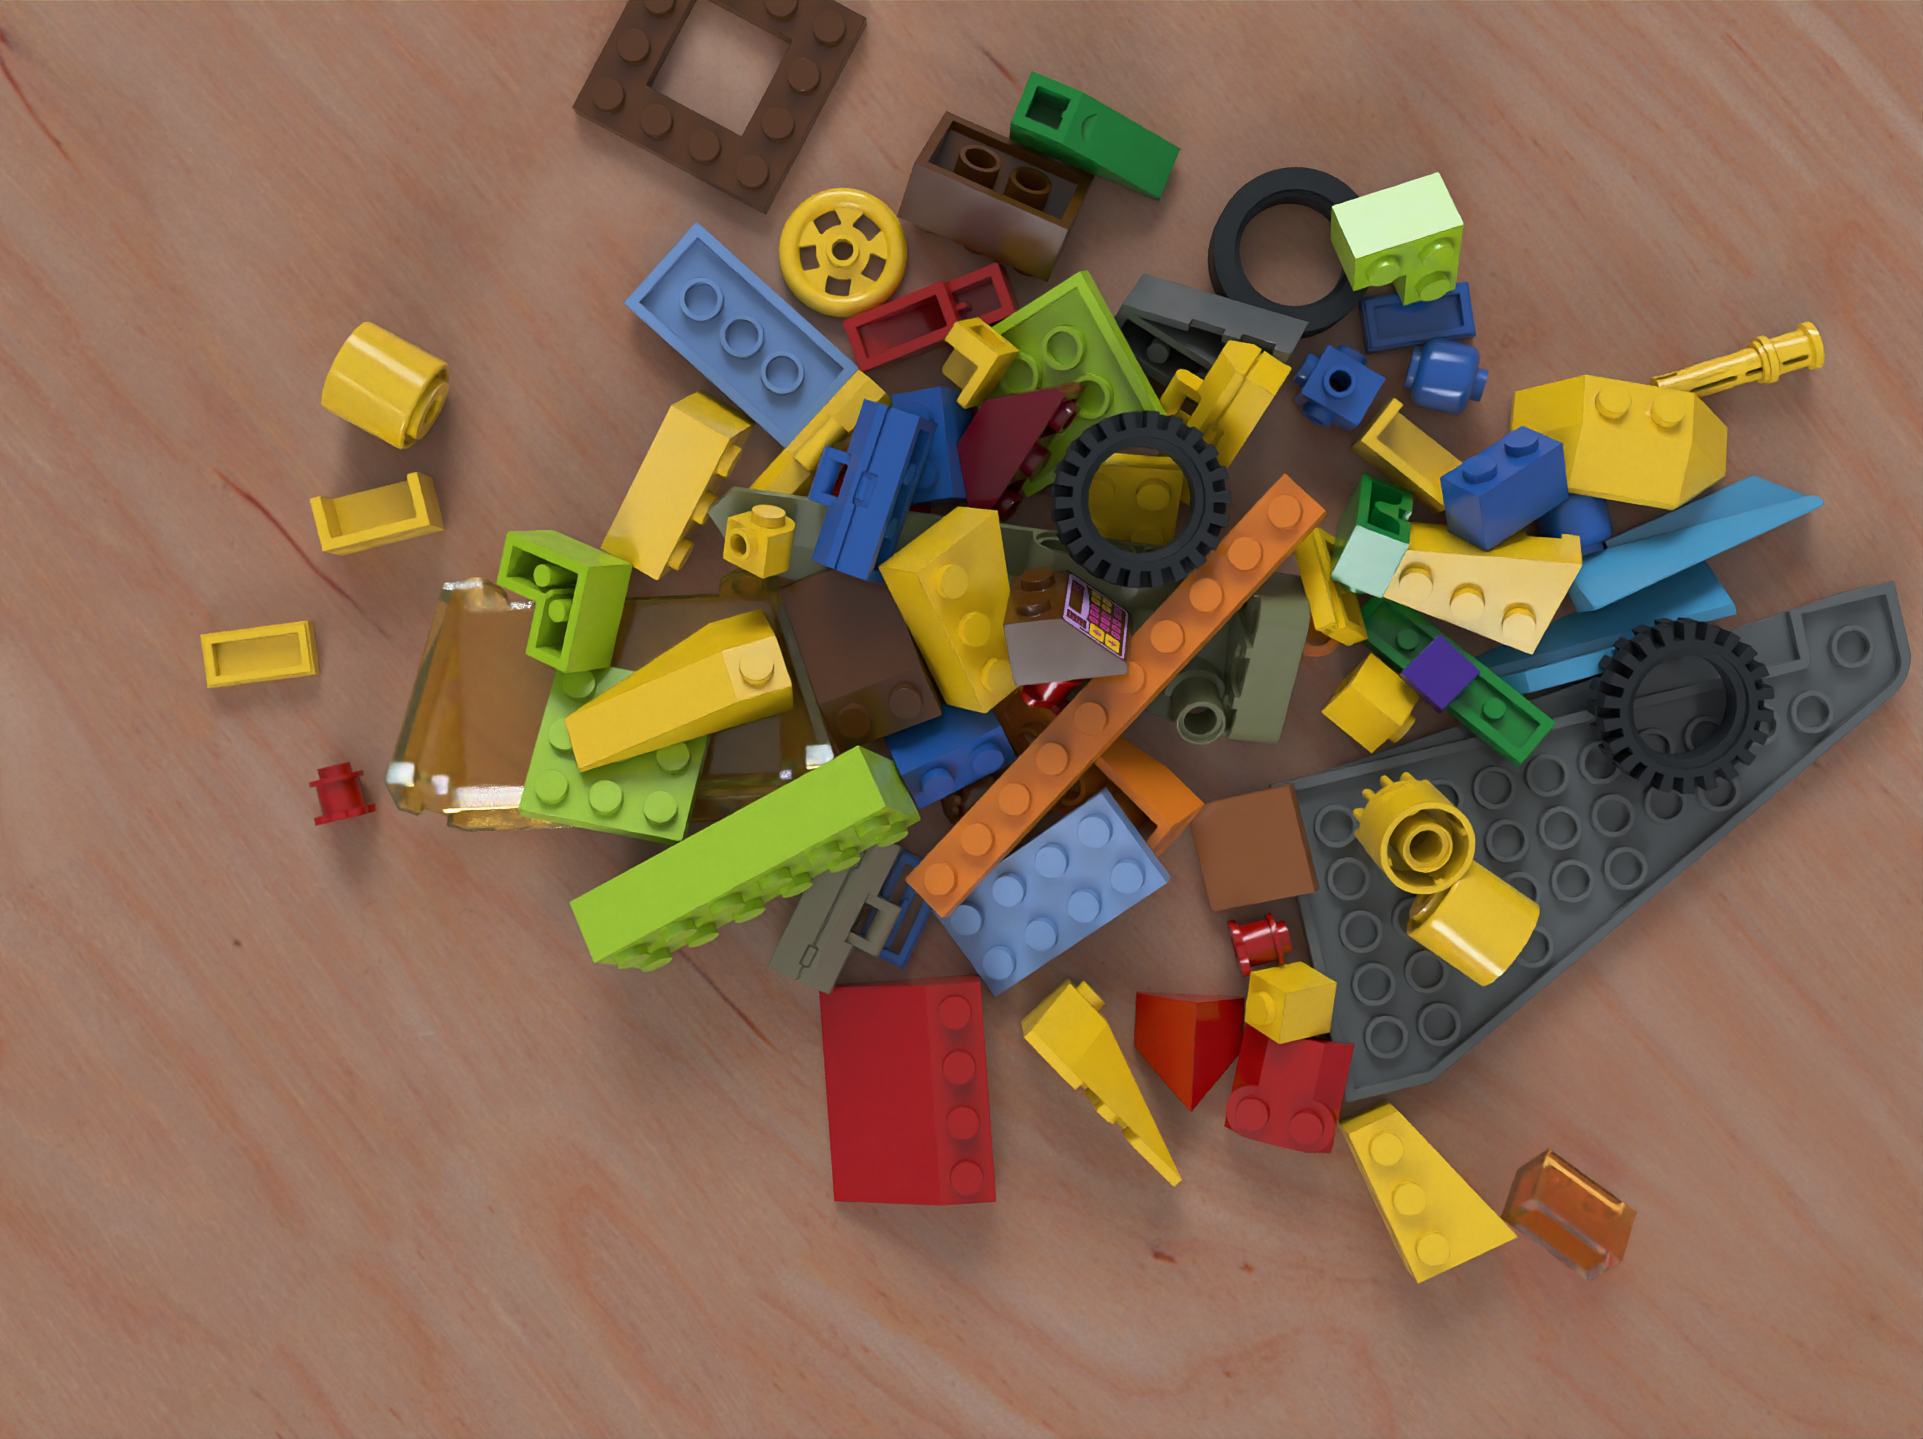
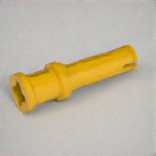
[1649,321,1825,398]

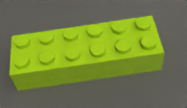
[569,745,921,972]

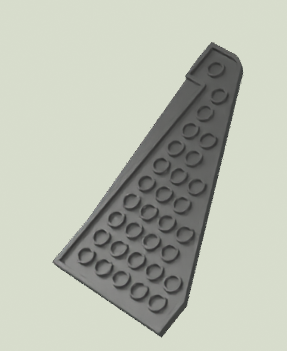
[1268,581,1911,1103]

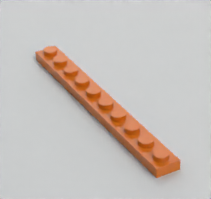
[904,473,1328,918]

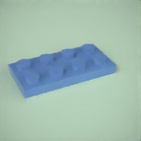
[624,222,860,448]
[932,788,1171,997]

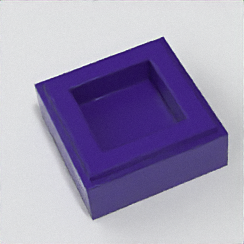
[1399,634,1481,714]

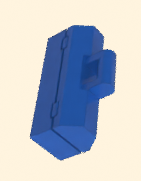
[807,399,937,584]

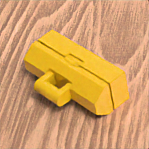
[1157,340,1292,506]
[749,370,893,497]

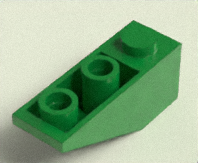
[1009,71,1181,201]

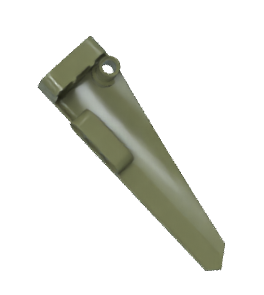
[708,486,1310,745]

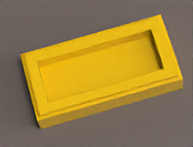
[200,620,320,688]

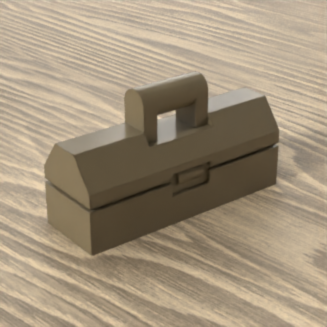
[768,842,904,994]

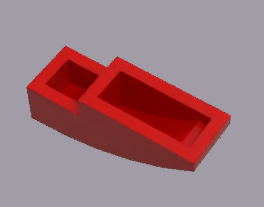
[842,262,1020,373]

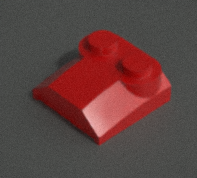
[1224,1023,1355,1153]

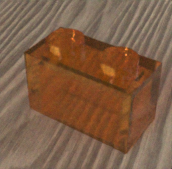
[1500,1148,1637,1282]

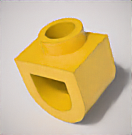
[723,505,795,579]

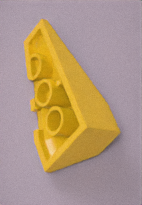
[564,608,794,772]
[1021,977,1182,1187]

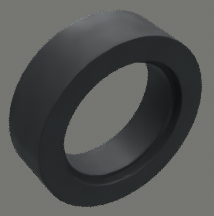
[1208,167,1369,339]

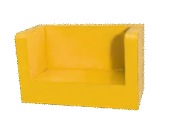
[1350,398,1462,514]
[310,472,445,556]

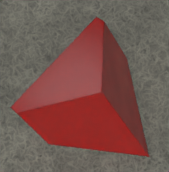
[1133,991,1244,1112]

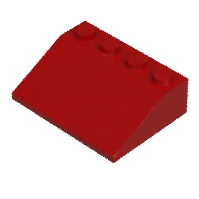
[819,974,996,1206]

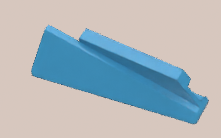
[1568,475,1824,613]
[1474,560,1737,695]

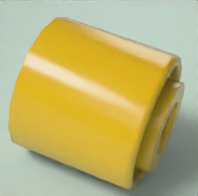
[321,321,450,450]
[1407,860,1540,987]

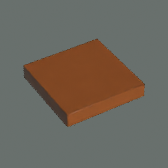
[1190,783,1320,912]

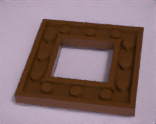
[572,0,867,215]

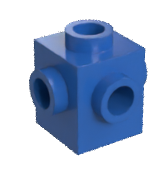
[1292,345,1386,432]

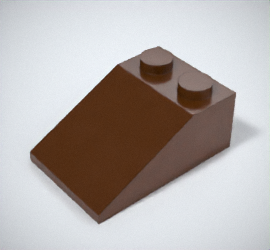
[779,568,944,753]

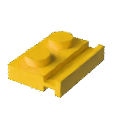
[1294,527,1368,646]

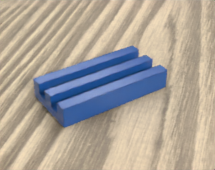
[861,849,932,969]

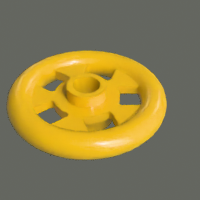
[778,188,908,318]

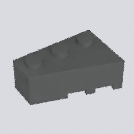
[1114,274,1309,406]

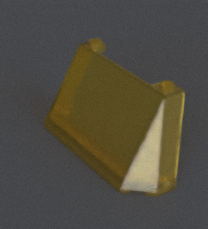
[385,567,834,832]

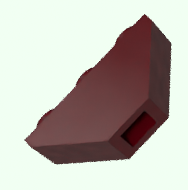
[957,382,1085,522]

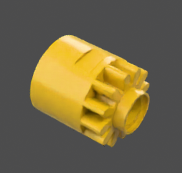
[1353,772,1475,894]

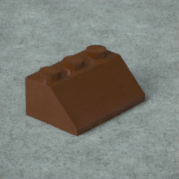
[897,111,1094,282]

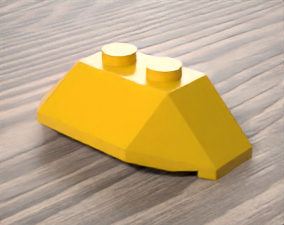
[1509,375,1728,511]

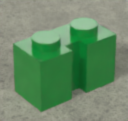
[1330,473,1414,599]

